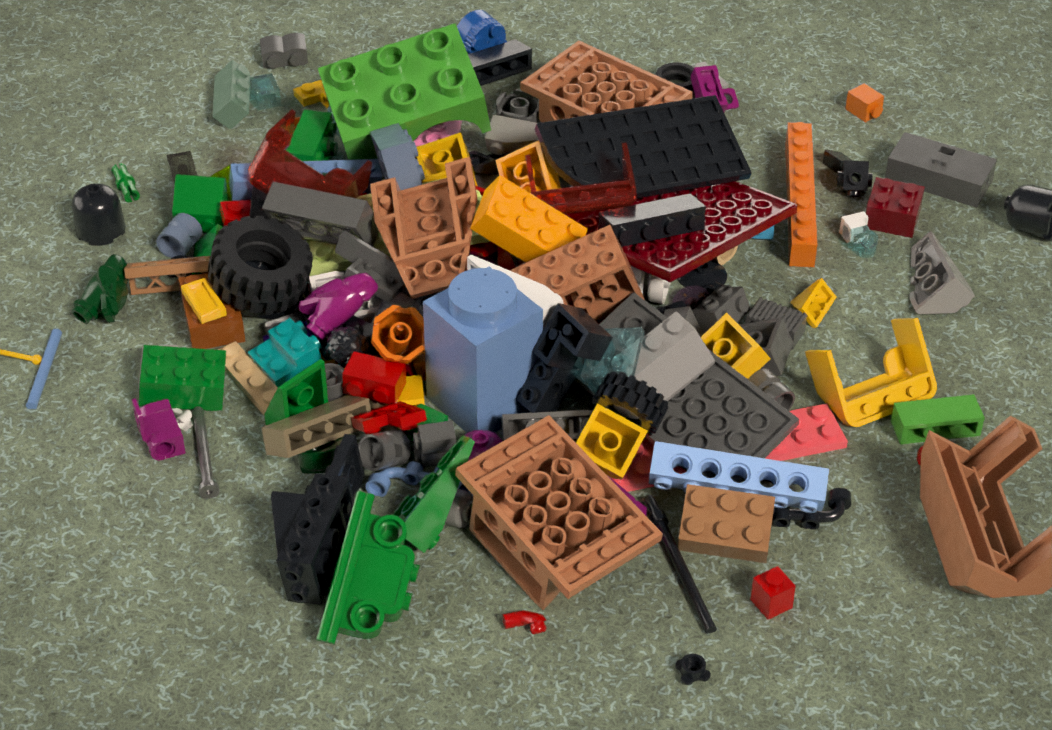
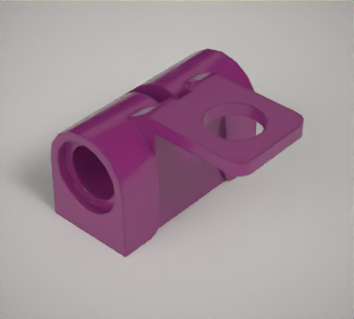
[690,65,739,112]
[131,398,186,461]

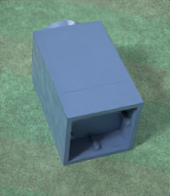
[423,266,543,433]

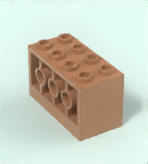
[511,225,645,322]

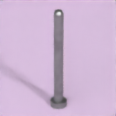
[193,406,219,499]

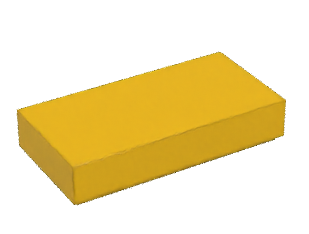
[181,278,227,324]

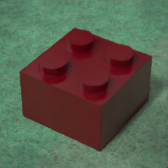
[866,177,925,238]

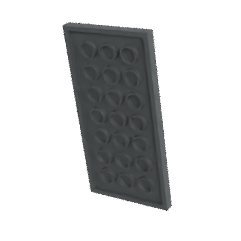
[574,292,799,483]

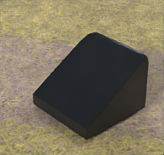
[823,150,851,173]

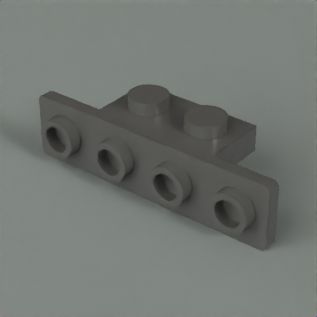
[335,231,419,303]

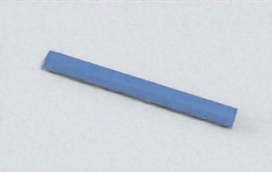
[26,329,62,409]

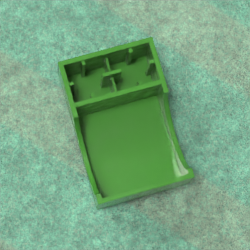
[318,23,491,160]

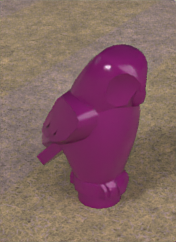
[299,273,378,341]

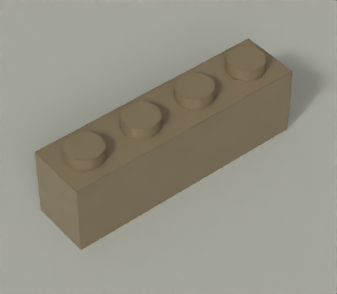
[261,395,371,458]

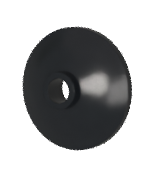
[677,260,727,292]

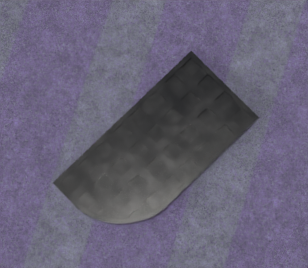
[534,95,752,201]

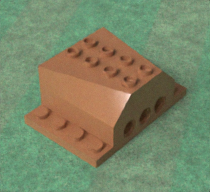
[520,41,693,123]
[455,415,663,610]

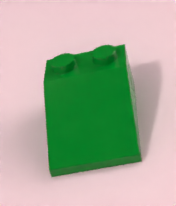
[264,359,328,425]

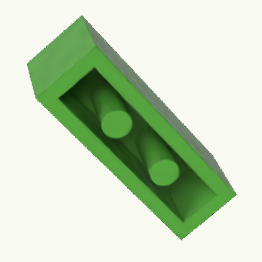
[891,394,985,445]

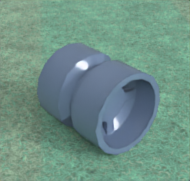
[156,213,202,258]

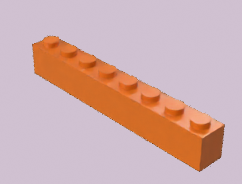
[785,122,817,267]

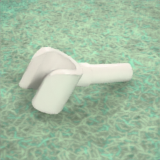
[172,408,194,431]

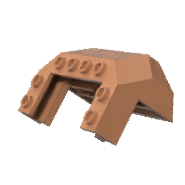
[920,416,1052,598]

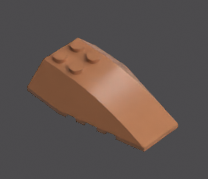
[370,157,477,299]

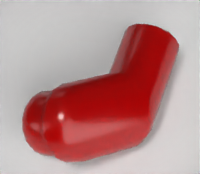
[502,610,547,634]

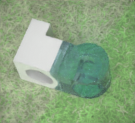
[839,211,879,258]

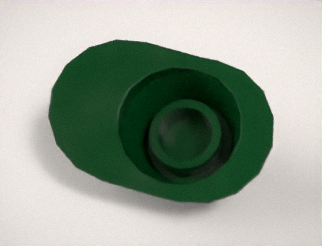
[297,434,354,474]

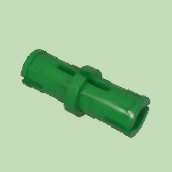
[111,163,140,203]

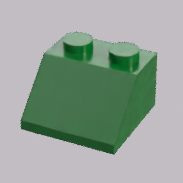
[172,174,228,233]

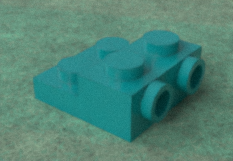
[248,318,322,388]

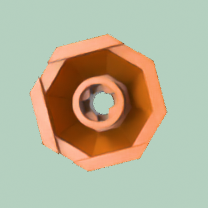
[371,305,425,364]

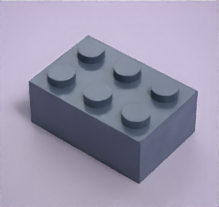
[370,123,425,190]

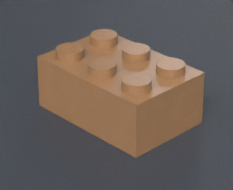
[678,484,775,563]

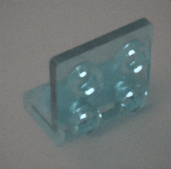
[581,327,644,394]

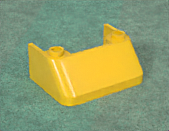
[805,318,937,427]

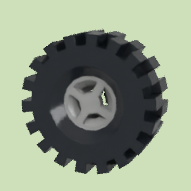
[592,372,669,436]

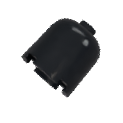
[72,183,126,246]
[1004,184,1052,241]

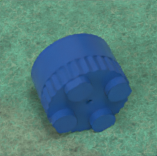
[457,10,507,54]

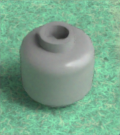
[445,489,473,528]

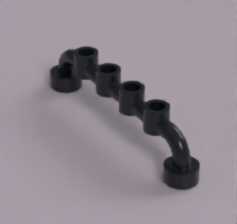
[684,488,851,530]

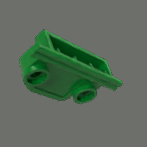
[316,491,420,645]

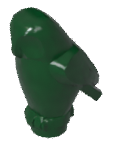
[71,254,128,324]

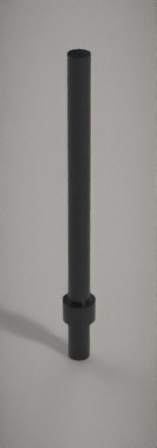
[643,495,717,634]

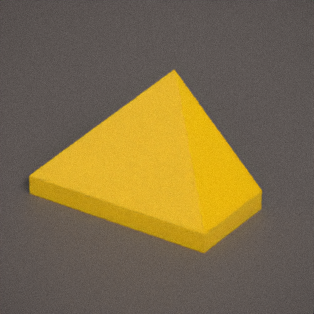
[790,278,837,328]

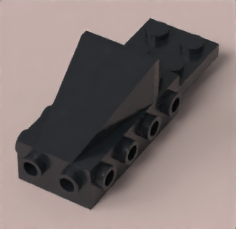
[271,434,365,605]

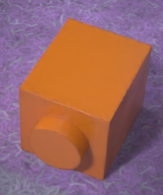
[845,83,884,122]

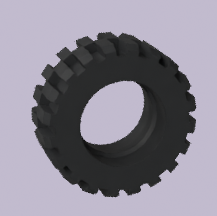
[208,216,313,315]

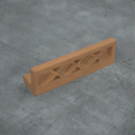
[124,256,210,295]

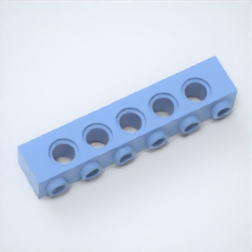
[649,441,829,513]

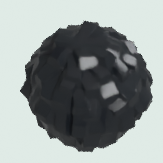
[325,326,369,368]

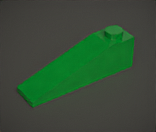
[391,435,475,553]

